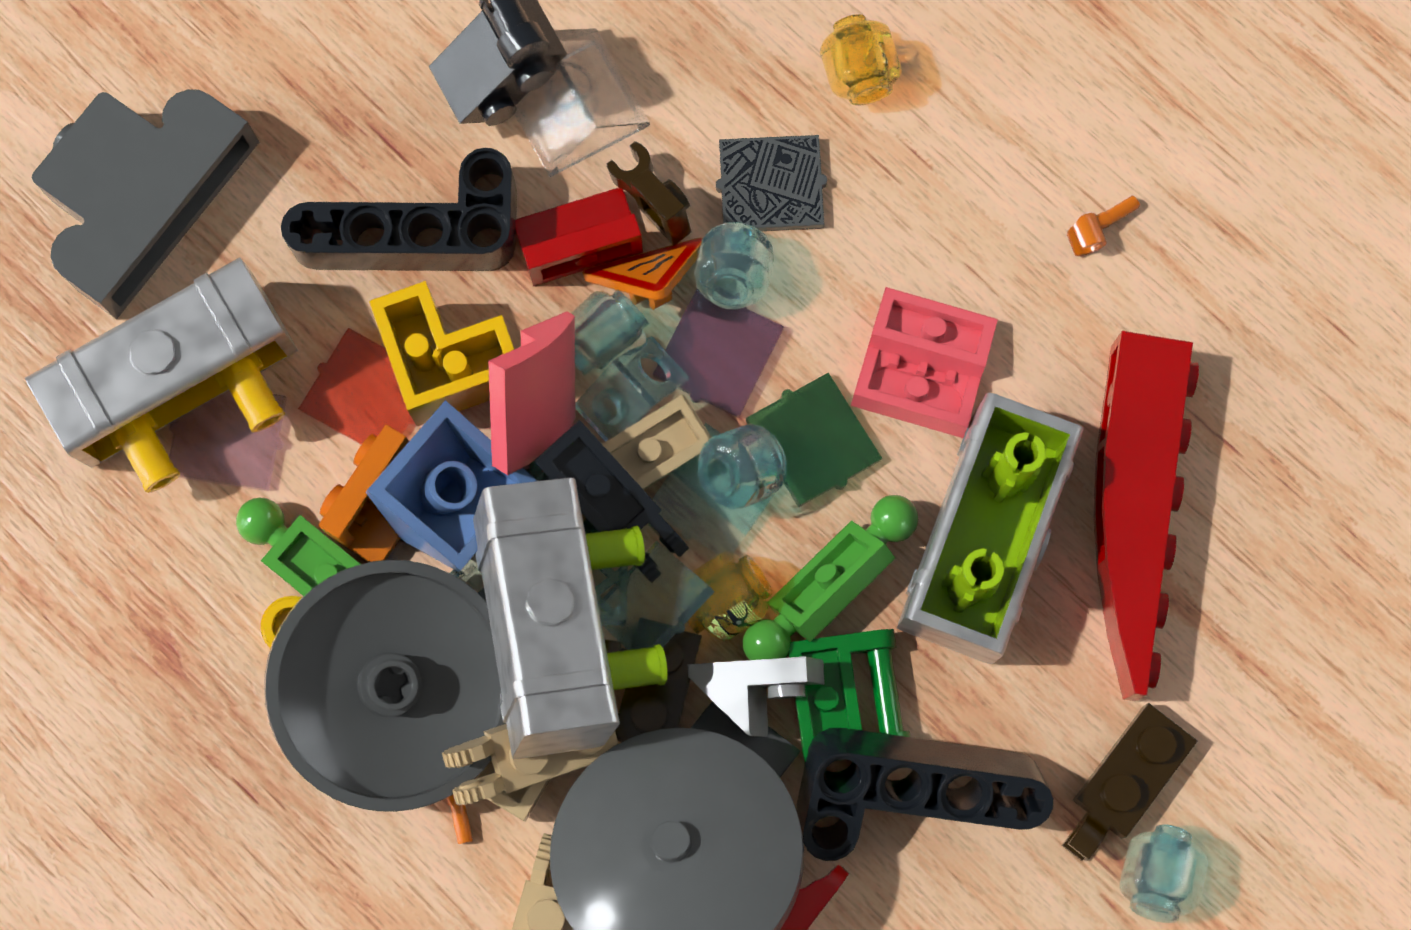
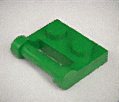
[788,629,911,765]

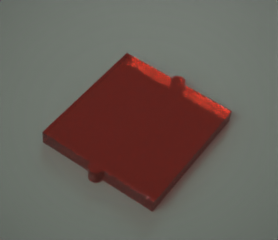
[298,328,415,445]

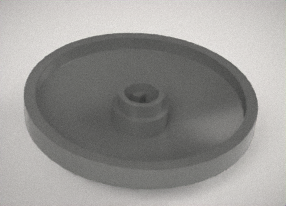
[264,560,506,812]
[550,728,804,930]

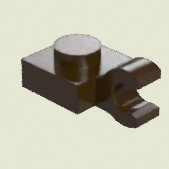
[607,141,692,246]

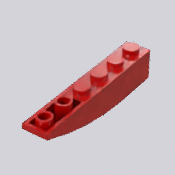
[1093,331,1199,701]

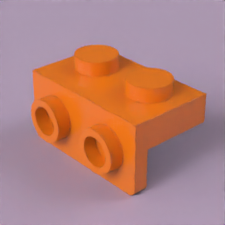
[318,424,409,562]

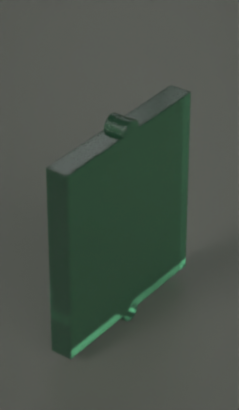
[745,372,882,507]

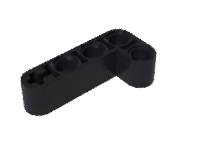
[281,148,517,271]
[796,728,1054,861]

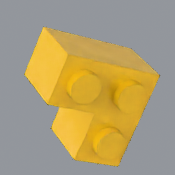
[369,281,514,426]

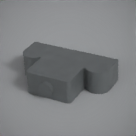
[32,89,260,320]

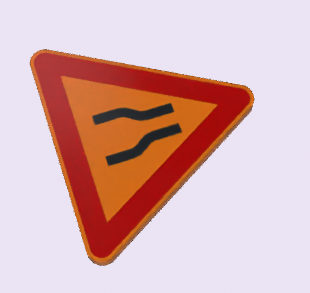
[582,237,707,310]

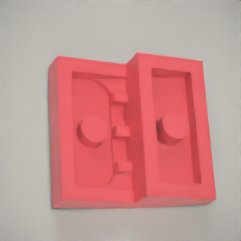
[851,287,998,438]
[488,311,576,476]

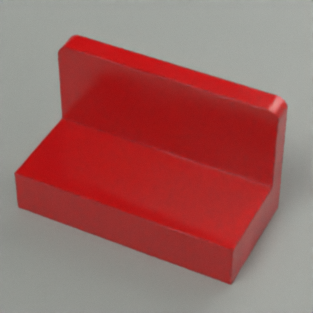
[515,188,643,287]

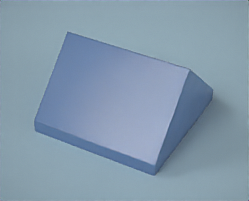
[366,400,536,572]

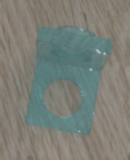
[575,336,690,442]

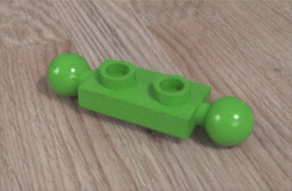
[743,495,918,660]
[236,497,360,596]

